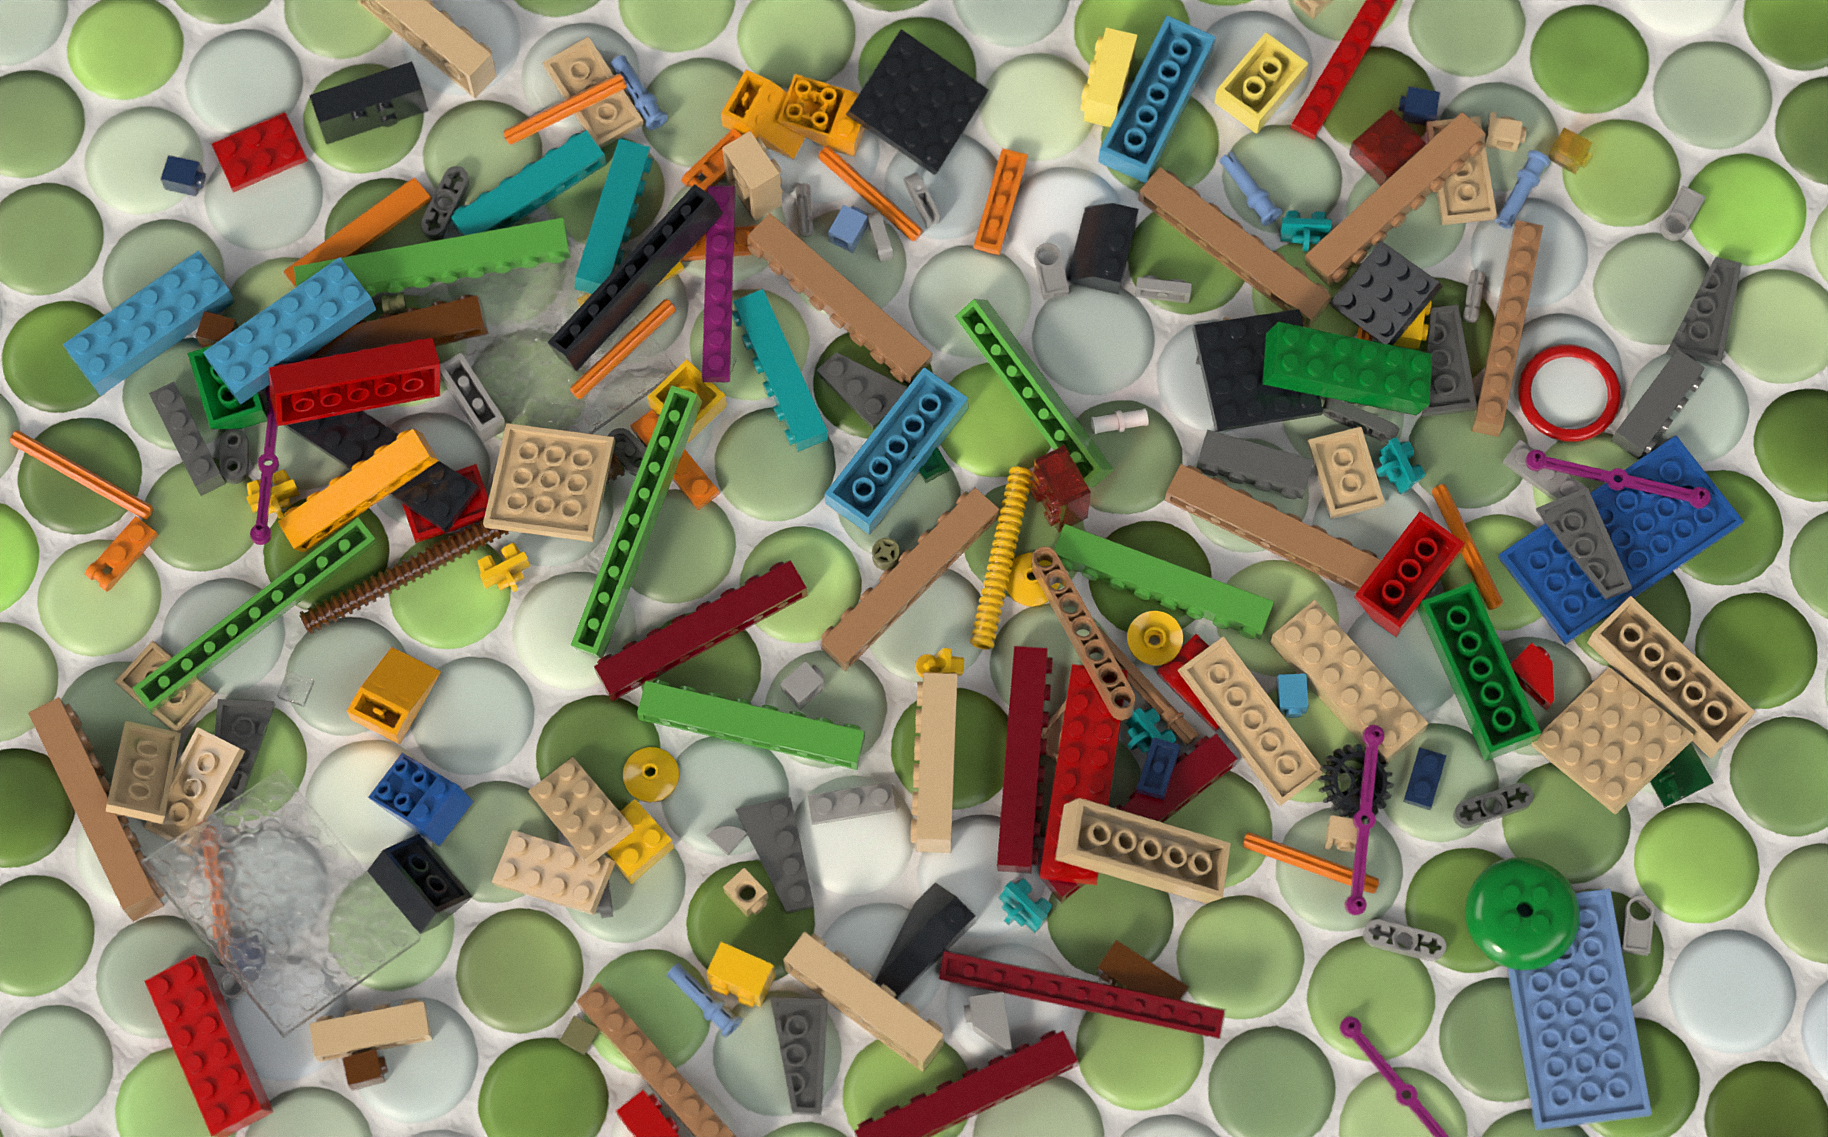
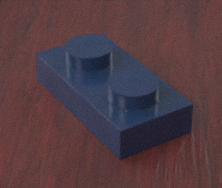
[1137,737,1181,800]
[1403,747,1447,810]

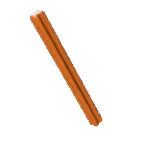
[9,430,153,520]

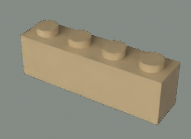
[309,999,432,1062]

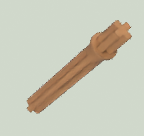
[1088,627,1199,746]

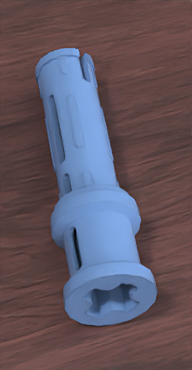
[611,55,668,130]
[1495,150,1551,229]
[1219,151,1283,226]
[666,963,743,1038]

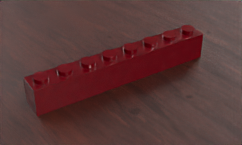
[594,560,808,701]
[997,646,1053,874]
[1041,733,1238,903]
[854,1030,1079,1137]

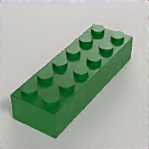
[1263,322,1432,416]
[1418,582,1541,762]

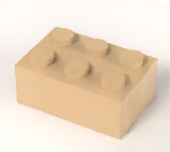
[722,131,783,221]

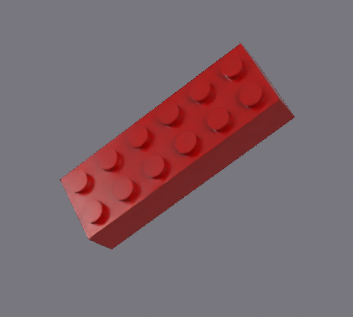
[268,338,440,426]
[144,954,274,1137]

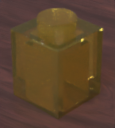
[1548,127,1593,175]

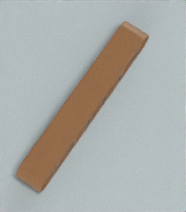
[1032,546,1135,720]

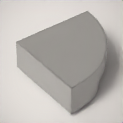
[707,826,747,856]

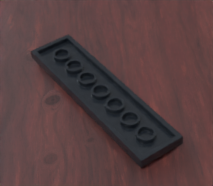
[283,411,480,533]

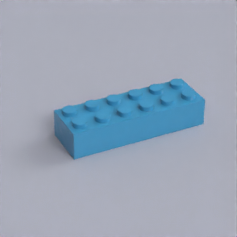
[1098,16,1216,183]
[63,250,235,396]
[203,257,376,405]
[825,368,968,535]

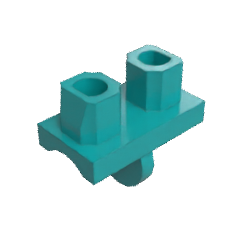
[1280,210,1332,252]
[1376,437,1425,494]
[1125,707,1177,754]
[998,878,1052,933]

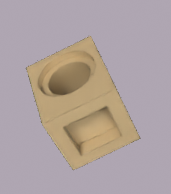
[723,868,768,917]

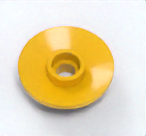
[1006,553,1059,607]
[1127,611,1183,665]
[623,747,679,802]

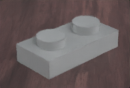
[1135,276,1192,304]

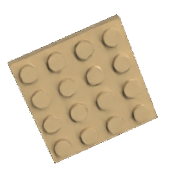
[483,423,615,542]
[1532,667,1694,814]

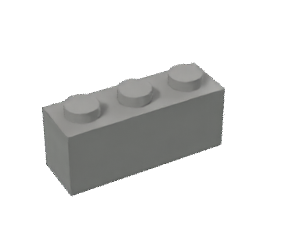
[440,353,506,443]

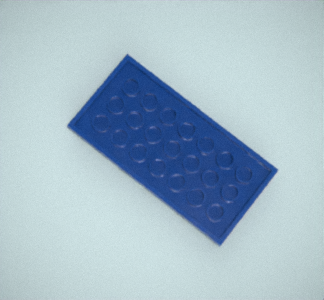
[1498,435,1744,645]

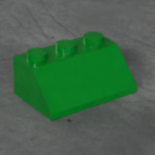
[187,345,268,429]

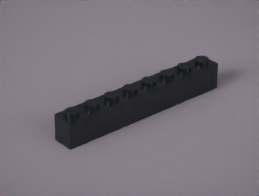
[547,184,723,372]

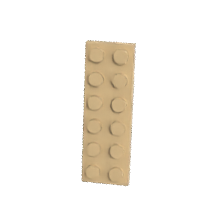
[1177,636,1324,806]

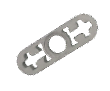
[1363,919,1446,962]

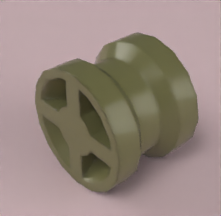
[381,292,407,315]
[872,538,900,571]

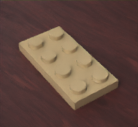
[542,36,644,149]
[1426,116,1497,225]
[105,721,181,824]
[144,727,245,852]
[528,757,634,865]
[492,830,615,915]

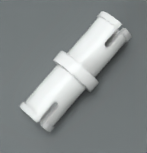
[1091,408,1148,434]

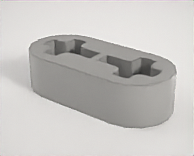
[866,211,894,262]

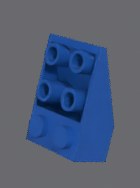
[368,753,474,847]

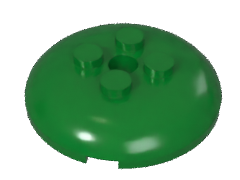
[1465,857,1580,970]

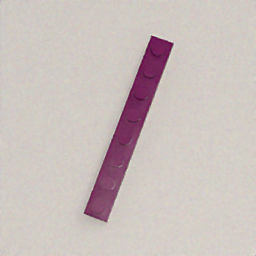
[702,186,736,383]

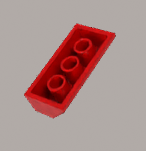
[1354,511,1465,638]

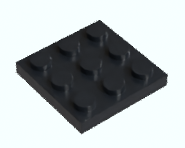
[1329,241,1442,346]

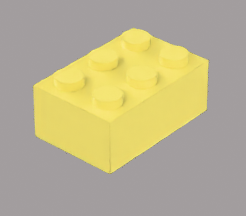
[1080,27,1137,128]
[1214,32,1308,134]

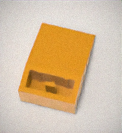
[721,69,806,160]
[777,74,865,157]
[347,647,441,744]

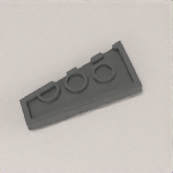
[1536,487,1632,600]
[770,997,828,1116]

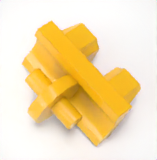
[246,470,300,519]
[478,543,530,593]
[915,648,964,678]

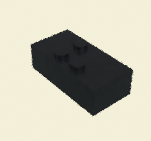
[309,61,428,145]

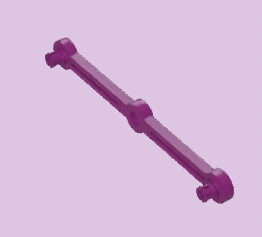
[250,385,279,545]
[1525,450,1711,509]
[1344,725,1384,916]
[1339,1017,1449,1137]

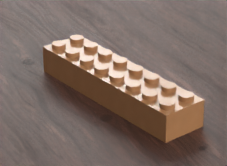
[28,697,165,922]

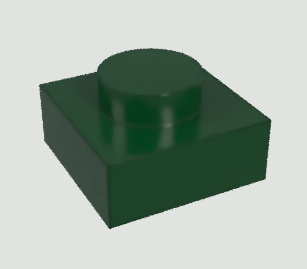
[912,447,950,483]

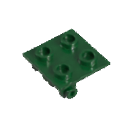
[1650,742,1714,808]

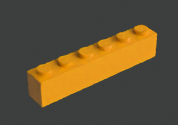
[278,429,439,553]

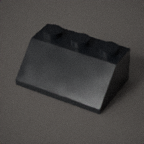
[1067,203,1139,295]
[367,834,472,934]

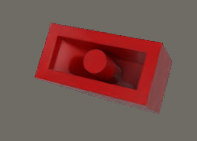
[1511,643,1554,711]

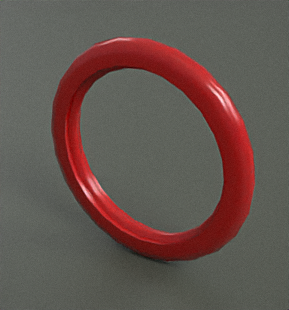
[1518,344,1621,442]

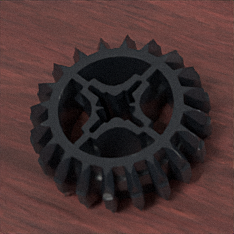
[1317,744,1394,820]

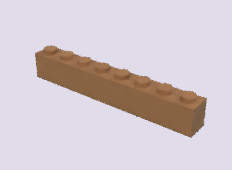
[1305,112,1485,286]
[1138,167,1331,328]
[747,213,933,385]
[1472,220,1543,437]
[1165,464,1381,593]
[821,488,999,671]
[576,982,736,1137]

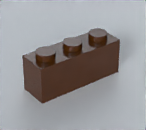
[1096,940,1189,1000]

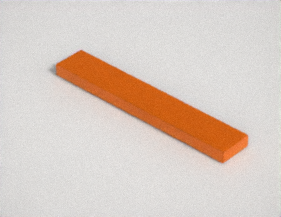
[283,177,431,288]

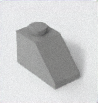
[964,992,1012,1054]

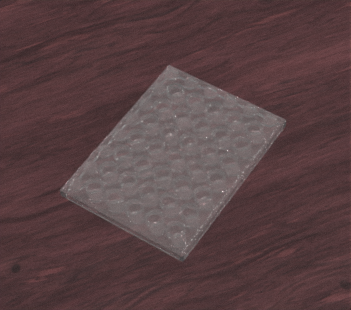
[417,208,677,434]
[142,769,421,1038]

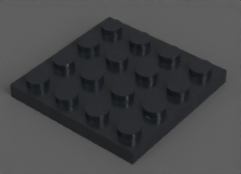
[846,29,989,175]
[1192,309,1323,432]

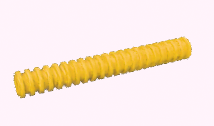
[970,466,1034,650]

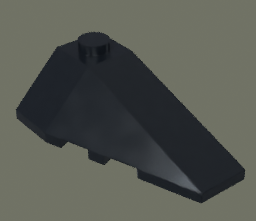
[874,882,976,1000]

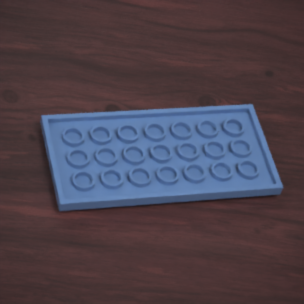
[1507,889,1652,1131]

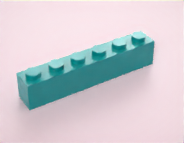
[451,130,606,236]
[574,138,653,294]
[732,289,828,452]

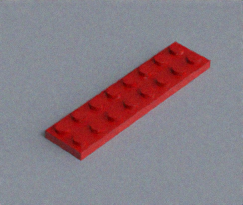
[1040,664,1128,885]

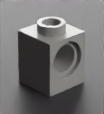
[780,661,825,710]

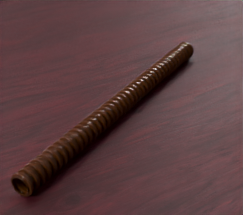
[299,453,625,634]

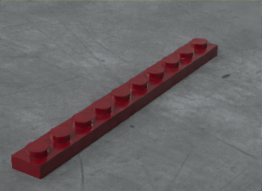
[939,950,1226,1039]

